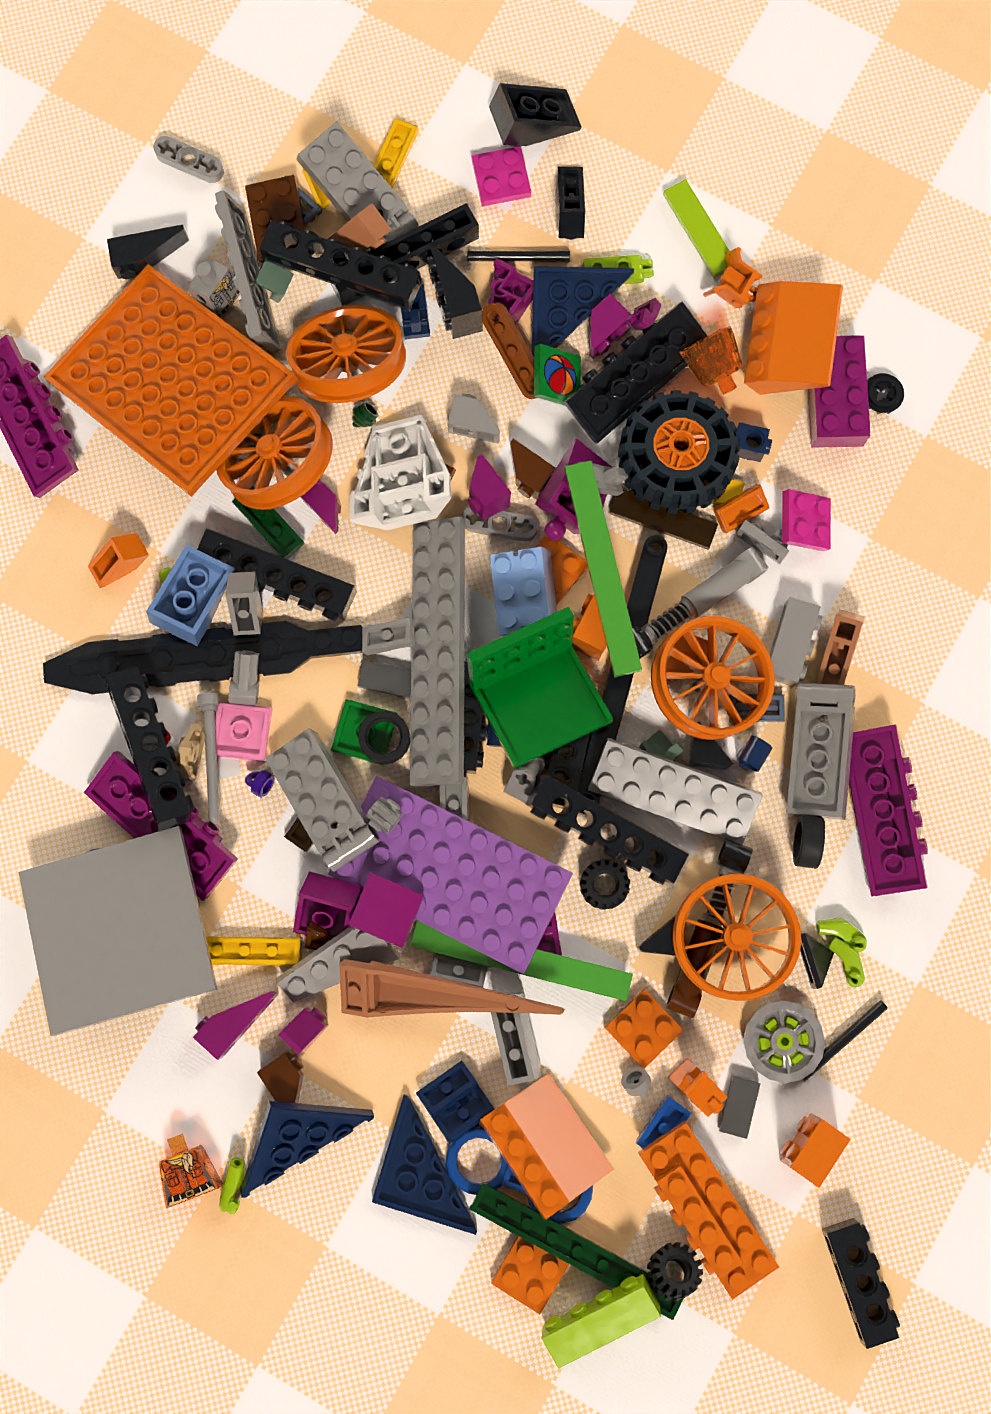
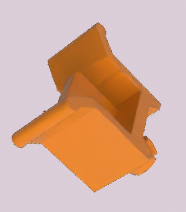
[703,247,763,309]
[668,1057,728,1117]

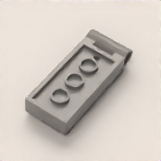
[296,121,419,250]
[786,683,856,820]
[265,728,380,872]

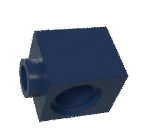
[735,422,772,462]

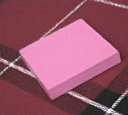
[215,702,273,762]

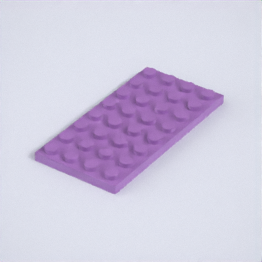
[328,776,573,974]

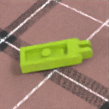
[583,255,654,285]

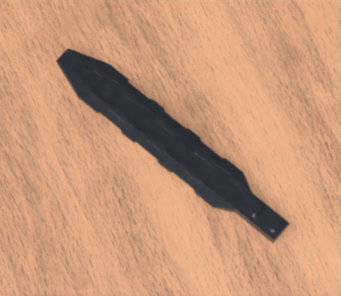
[43,621,363,695]

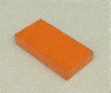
[713,484,770,533]

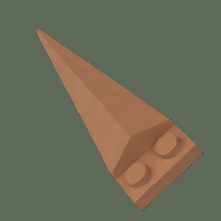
[340,959,565,1018]

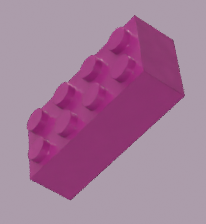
[808,335,871,448]

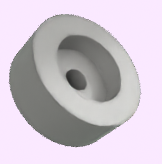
[621,1067,651,1097]

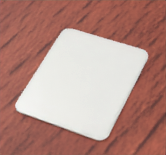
[217,757,241,779]

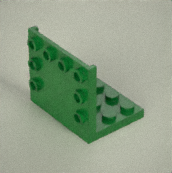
[467,607,613,769]

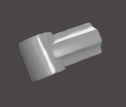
[229,650,259,706]

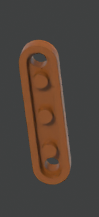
[482,302,537,399]

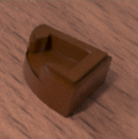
[305,921,332,950]

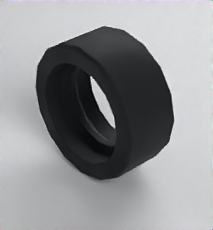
[358,711,410,764]
[793,815,825,869]

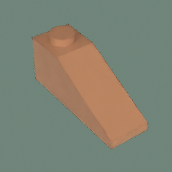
[317,203,391,254]
[815,609,866,685]

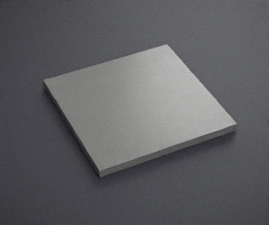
[18,826,218,1036]

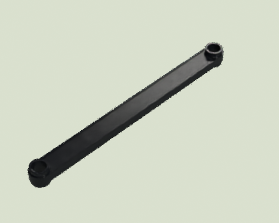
[577,535,668,815]

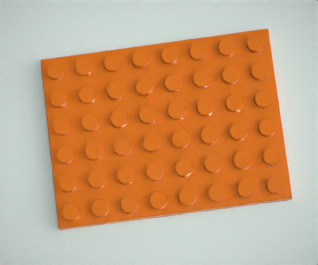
[43,264,298,497]

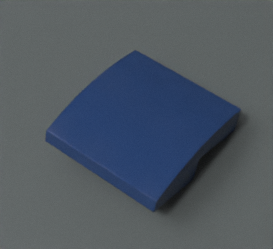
[416,1060,495,1144]

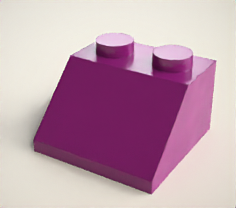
[293,871,362,939]

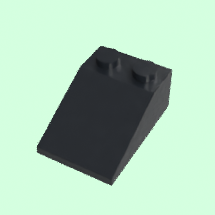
[489,83,582,146]

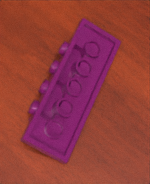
[0,335,79,498]
[849,724,928,897]
[83,751,238,901]

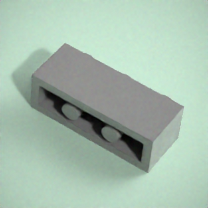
[769,597,823,687]
[491,993,543,1086]

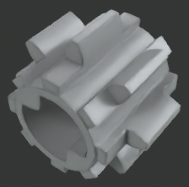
[366,797,403,834]

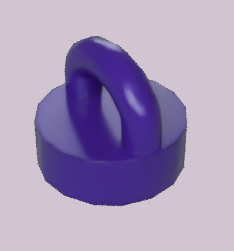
[245,769,275,798]

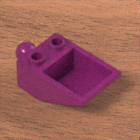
[535,438,612,541]

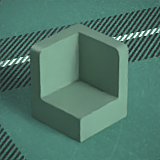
[255,261,294,303]
[639,730,683,761]

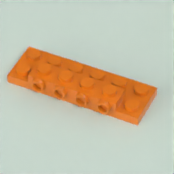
[638,1121,779,1300]

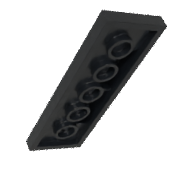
[563,301,713,444]

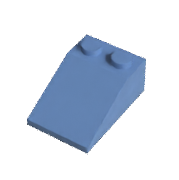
[146,545,235,646]

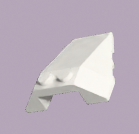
[349,414,451,530]

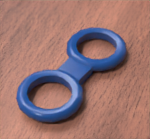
[445,1126,593,1224]

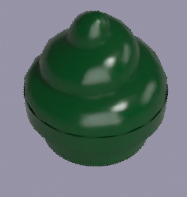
[352,401,379,428]

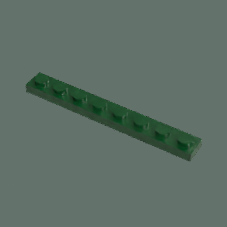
[469,1182,683,1320]

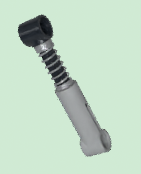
[632,547,769,659]

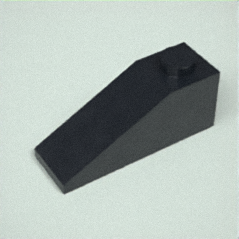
[557,167,585,240]
[107,224,189,279]

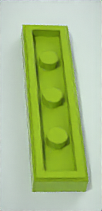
[663,179,730,278]

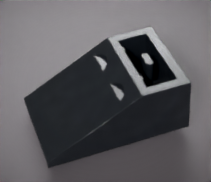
[427,245,483,339]

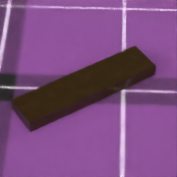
[610,489,718,550]

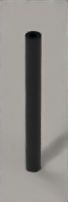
[467,251,570,261]
[802,1000,888,1082]

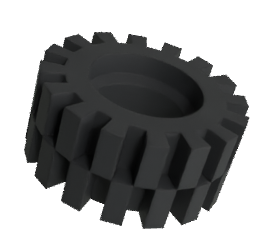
[580,859,630,910]
[646,1242,703,1301]

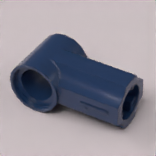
[736,735,773,772]

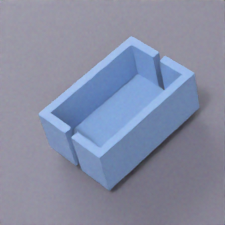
[490,547,557,636]

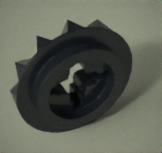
[867,373,904,415]

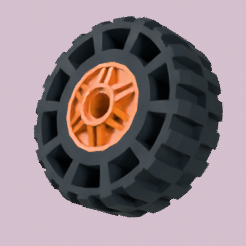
[618,390,741,514]

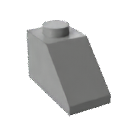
[447,394,500,444]

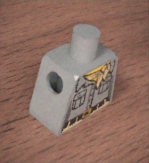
[189,258,240,319]

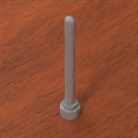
[197,693,220,824]

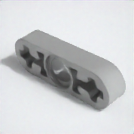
[153,136,224,183]
[462,507,538,542]

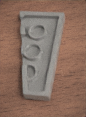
[276,926,399,1002]

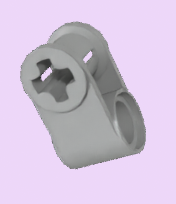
[503,757,545,803]

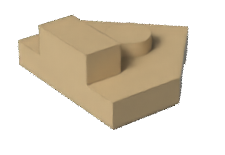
[175,723,205,782]

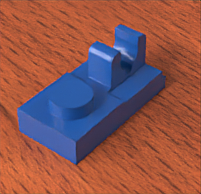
[635,1095,692,1149]

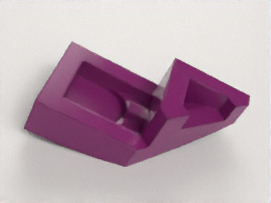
[627,297,661,330]
[300,479,341,534]

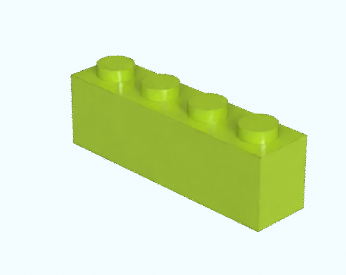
[541,1274,661,1369]

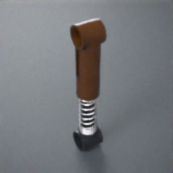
[666,839,753,1018]

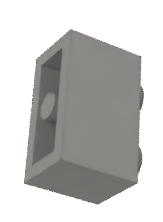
[226,572,263,635]

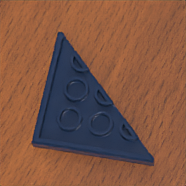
[532,266,634,357]
[372,1094,477,1235]
[240,1101,374,1198]

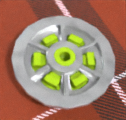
[743,1000,825,1083]

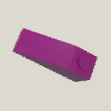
[193,991,278,1060]

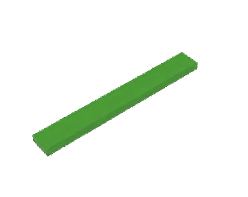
[564,461,642,677]
[411,920,633,1001]

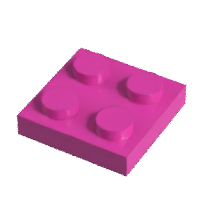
[471,146,531,207]
[782,489,831,552]

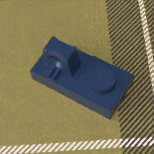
[401,284,430,340]

